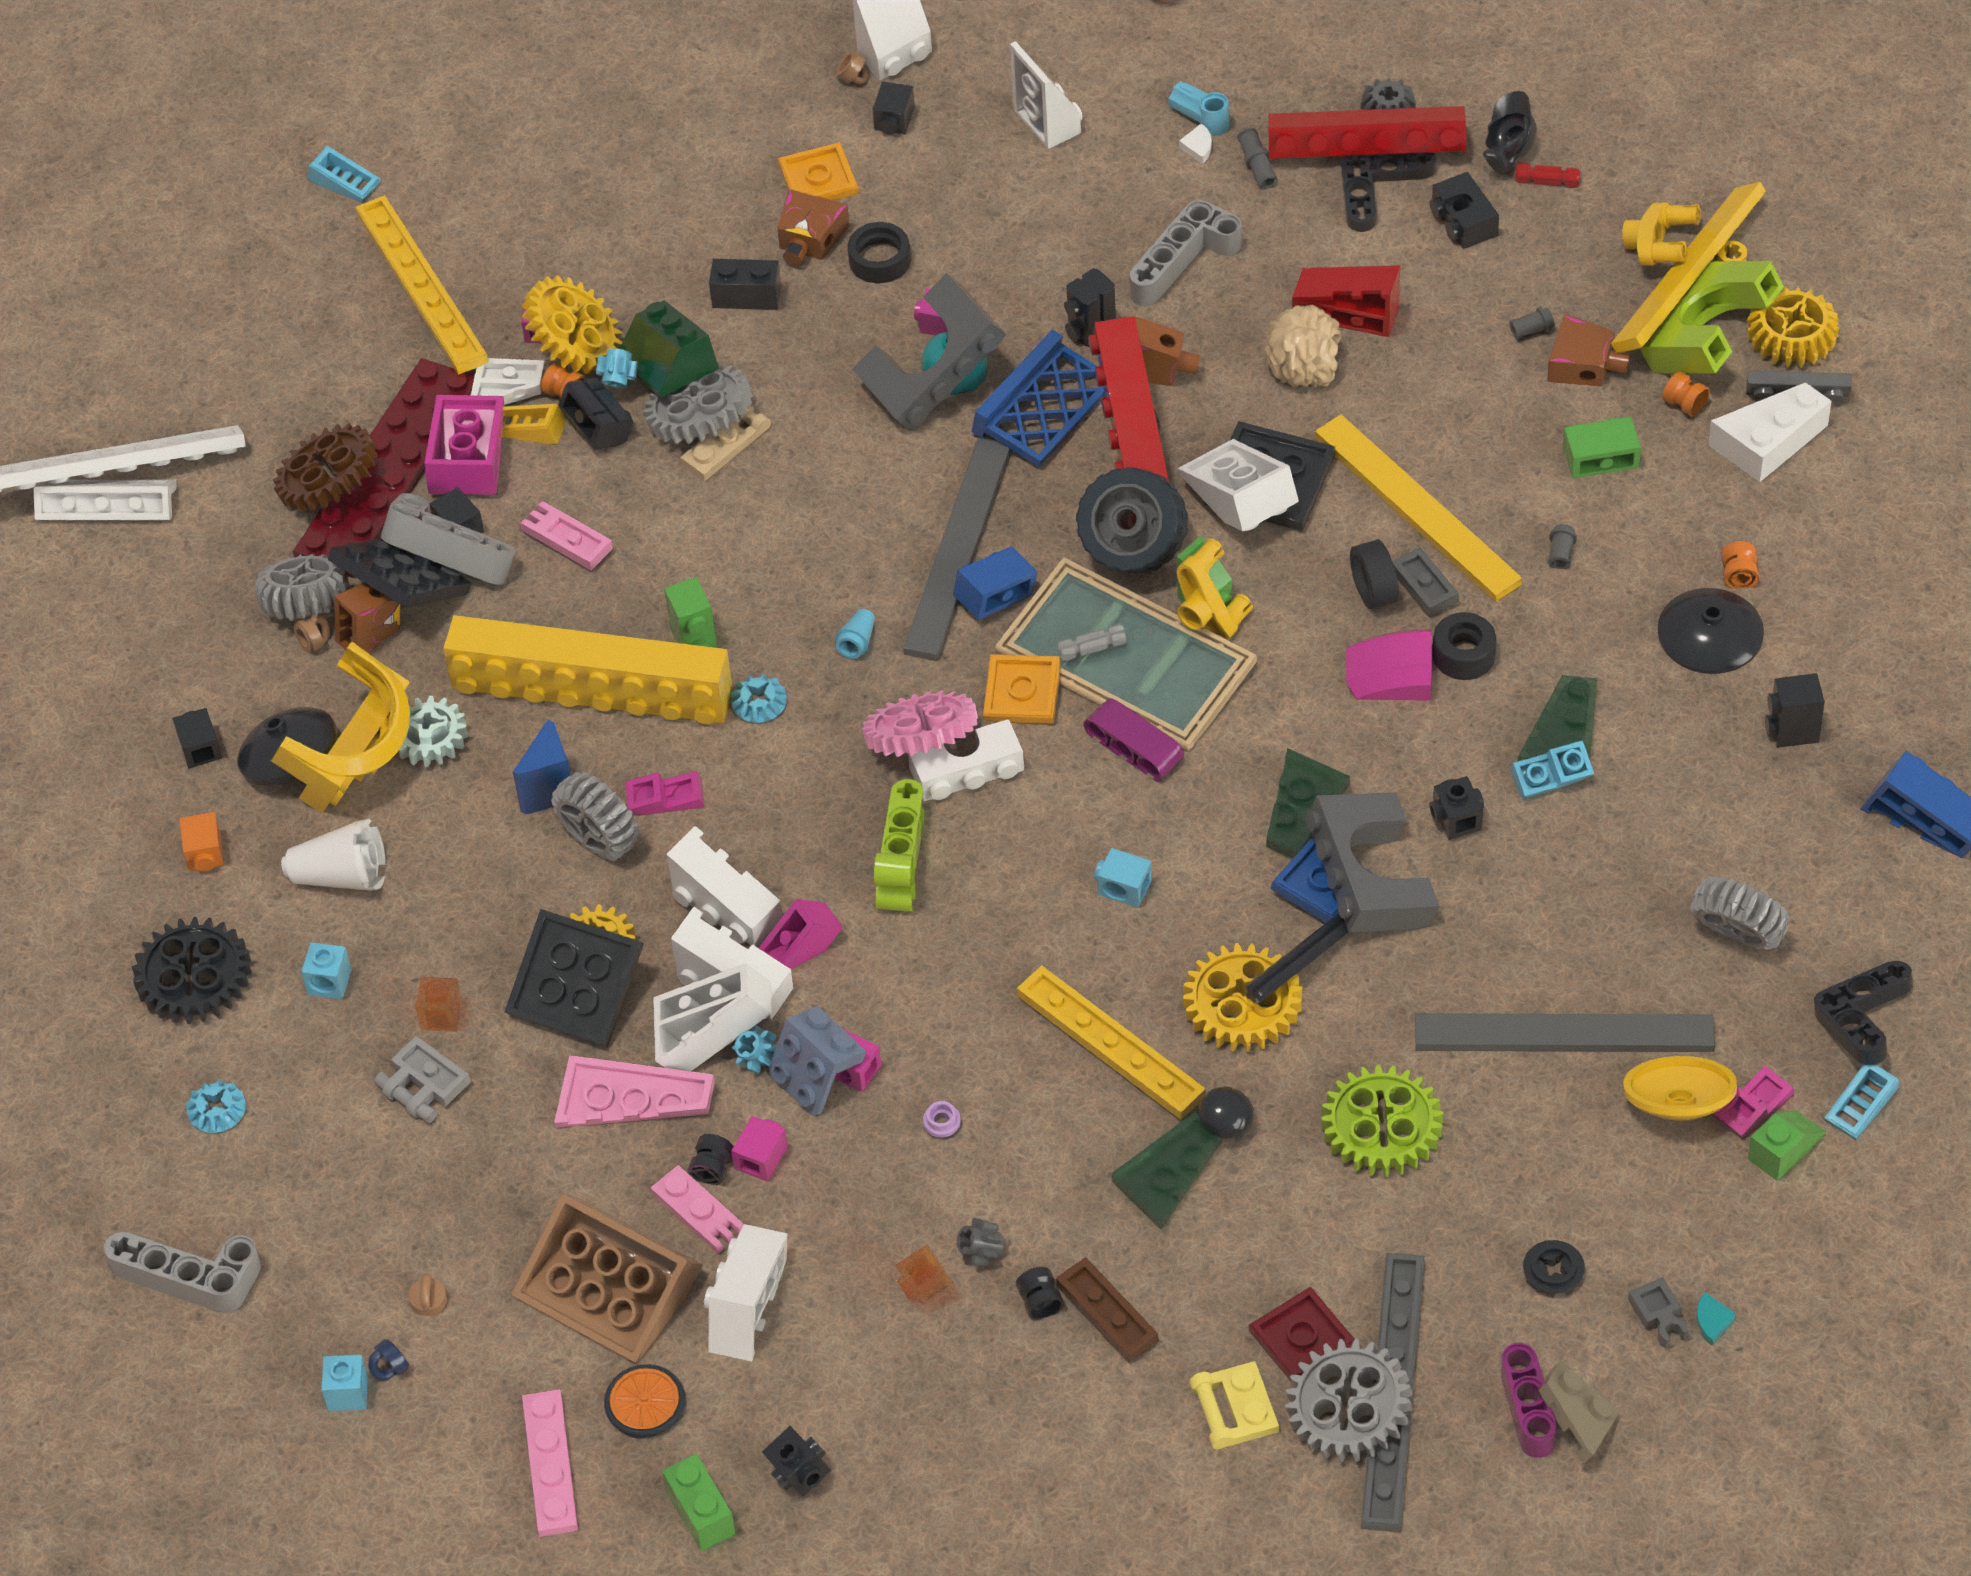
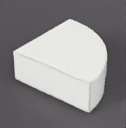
[1179,123,1212,164]

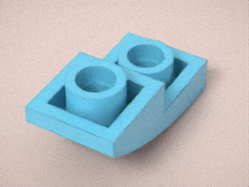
[1510,741,1594,799]

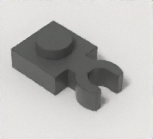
[1628,1277,1688,1348]

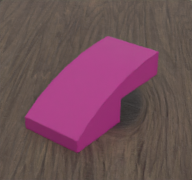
[625,771,705,815]
[1713,1065,1794,1138]

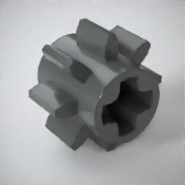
[956,1218,1004,1267]

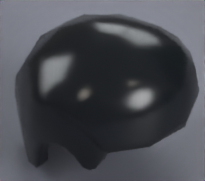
[1197,1086,1254,1140]

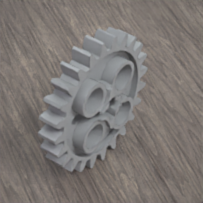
[644,364,753,444]
[1285,1338,1413,1462]

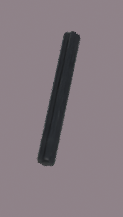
[1245,913,1349,1003]

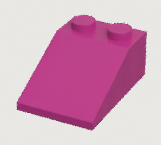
[424,395,504,495]

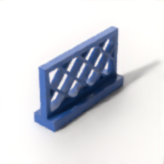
[971,329,1105,467]

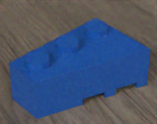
[1860,750,1971,858]

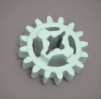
[398,696,468,767]

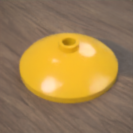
[1623,1056,1737,1121]

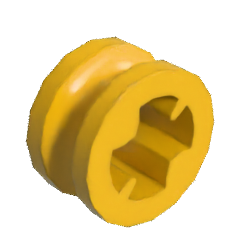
[1716,240,1747,261]

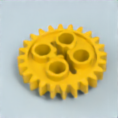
[522,275,622,374]
[1183,943,1302,1052]

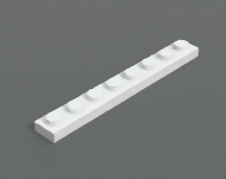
[0,425,246,493]

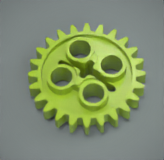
[1321,1064,1443,1177]

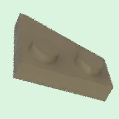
[1538,1361,1619,1463]

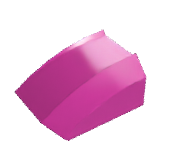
[1346,629,1432,701]

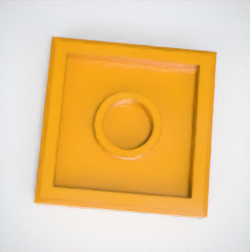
[778,142,859,201]
[983,654,1061,724]

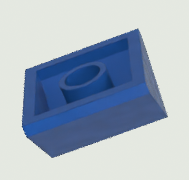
[513,720,570,814]

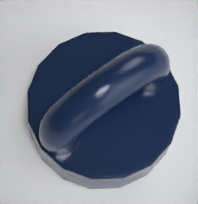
[368,1339,409,1381]

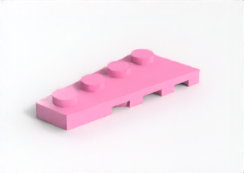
[554,1055,715,1128]

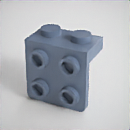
[768,1006,866,1116]

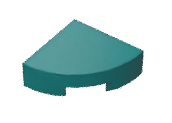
[1697,1292,1736,1346]

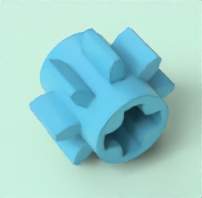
[596,348,638,388]
[732,1025,777,1074]

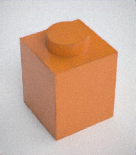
[180,812,224,872]

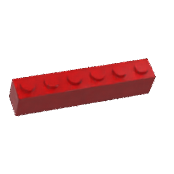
[1268,106,1466,159]
[1088,316,1169,524]

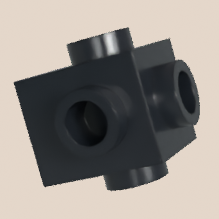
[1429,776,1484,840]
[762,1425,831,1497]

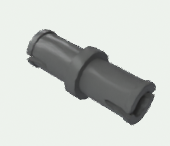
[1237,127,1278,190]

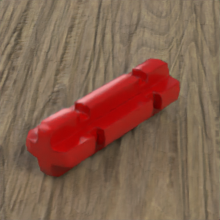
[1515,163,1580,188]

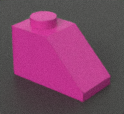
[759,899,843,969]

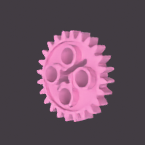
[862,691,978,757]

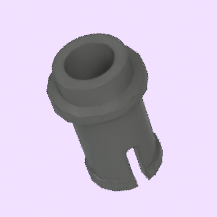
[1509,307,1555,341]
[1548,524,1577,570]

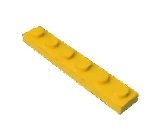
[1017,965,1206,1120]

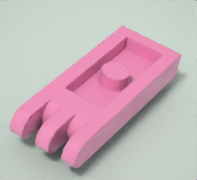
[519,501,613,571]
[650,1165,744,1254]

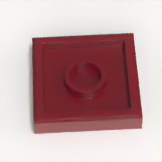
[1248,1286,1355,1383]

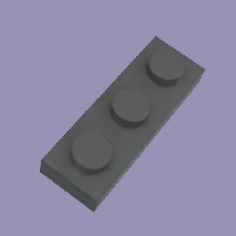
[1746,371,1852,402]

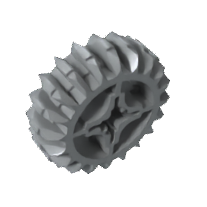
[255,554,350,621]
[551,772,640,861]
[1690,877,1790,950]

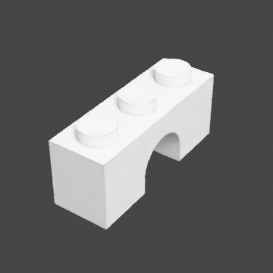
[908,719,1024,802]

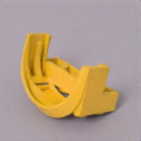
[271,642,410,813]

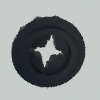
[1523,1240,1585,1297]

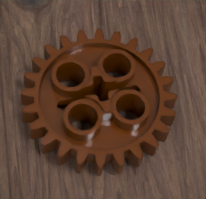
[273,423,378,513]

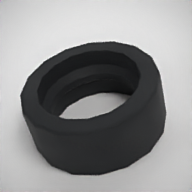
[847,222,911,284]
[1350,539,1399,609]

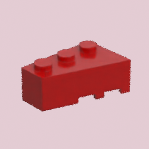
[1292,265,1401,337]

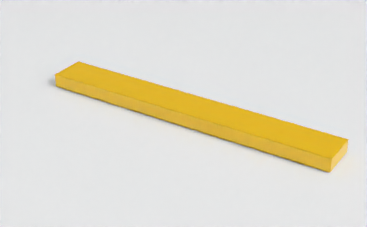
[1611,182,1766,353]
[355,195,489,375]
[1315,414,1522,602]

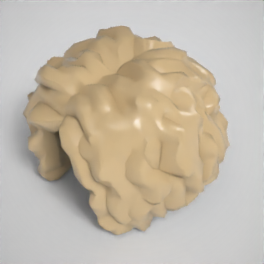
[1264,305,1341,388]

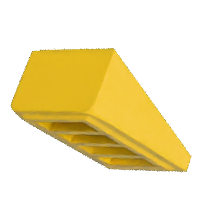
[502,404,566,444]

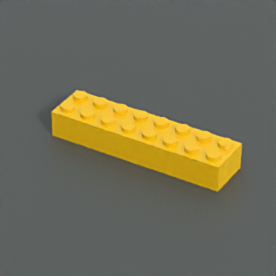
[443,615,733,724]

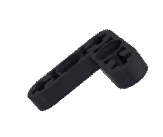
[1341,152,1436,232]
[1814,961,1913,1065]

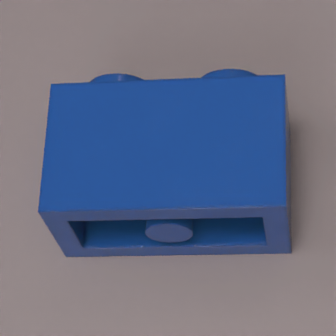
[953,546,1037,620]

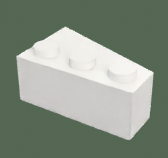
[1708,383,1831,482]
[667,826,782,947]
[671,907,793,1021]
[653,963,772,1071]
[704,1224,787,1361]

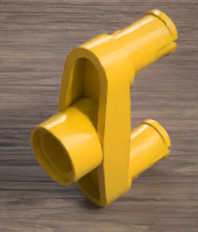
[1622,202,1701,266]
[1177,538,1253,640]

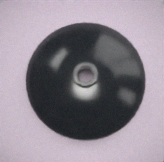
[1657,588,1764,674]
[237,707,337,785]

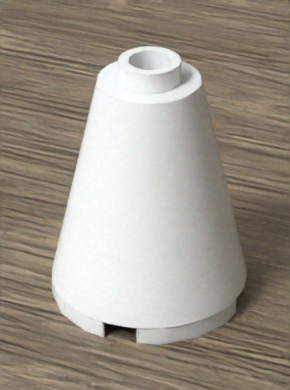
[281,819,386,891]

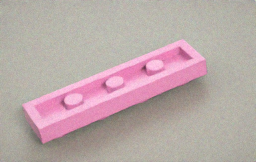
[522,1389,578,1537]

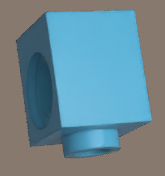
[1094,848,1152,908]
[301,942,352,1000]
[322,1355,368,1411]

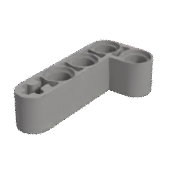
[1130,200,1242,306]
[380,493,516,585]
[104,1232,261,1313]

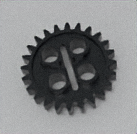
[132,917,252,1024]

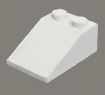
[853,0,932,80]
[1010,41,1083,149]
[1178,439,1299,531]

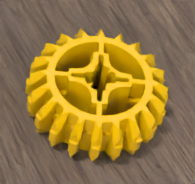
[1747,286,1839,368]

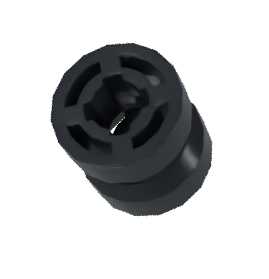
[687,1134,734,1186]
[1016,1267,1064,1320]

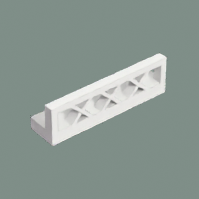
[33,480,177,520]

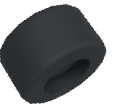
[1432,612,1497,680]

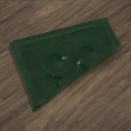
[1517,675,1597,762]
[1266,748,1350,859]
[1111,1110,1222,1230]

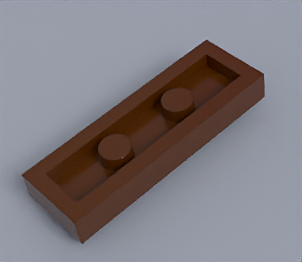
[1056,1257,1159,1363]

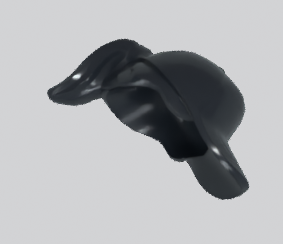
[1483,91,1537,174]

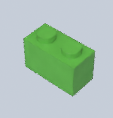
[1563,416,1641,479]
[664,577,717,648]
[662,1453,736,1552]

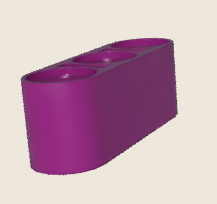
[1083,698,1184,782]
[1501,1343,1556,1458]

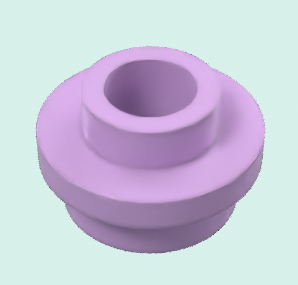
[923,1101,961,1138]

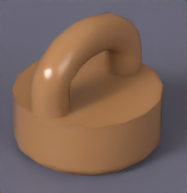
[836,50,869,85]
[294,615,330,653]
[408,1273,448,1316]

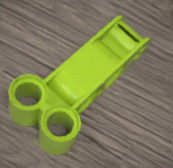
[874,779,925,912]

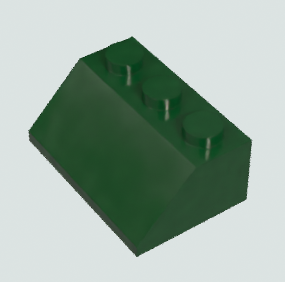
[620,300,719,398]

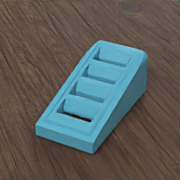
[307,146,381,203]
[1824,1064,1899,1140]

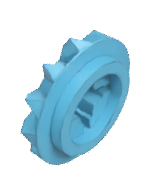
[731,673,787,723]
[186,1079,246,1133]

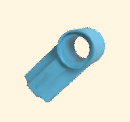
[1168,81,1230,135]

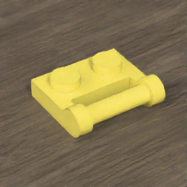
[1189,1361,1279,1450]

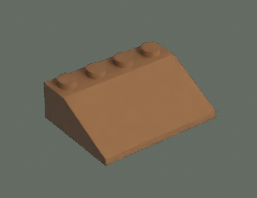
[511,1193,703,1363]

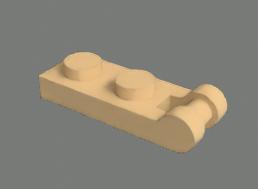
[680,405,771,481]

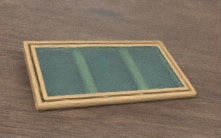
[995,557,1257,752]

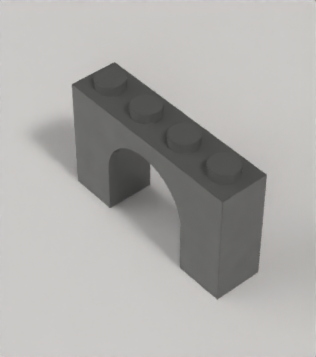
[853,273,1006,430]
[1306,792,1440,933]

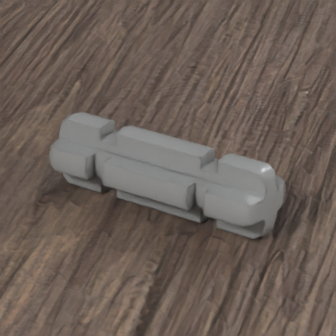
[1057,624,1126,661]

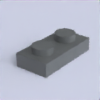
[1392,547,1459,617]

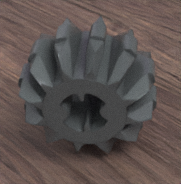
[1361,77,1416,110]

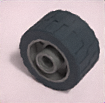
[1076,467,1188,573]

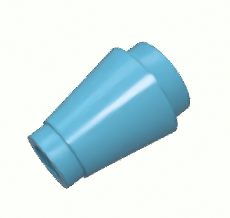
[835,609,875,659]

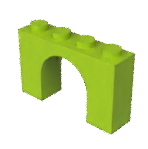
[1640,261,1784,374]

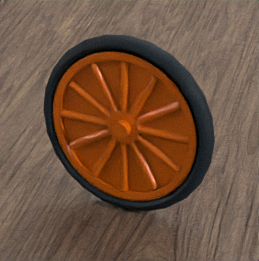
[604,1364,685,1437]

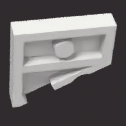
[471,358,546,405]

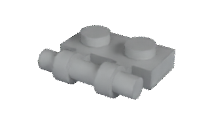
[374,1036,471,1123]

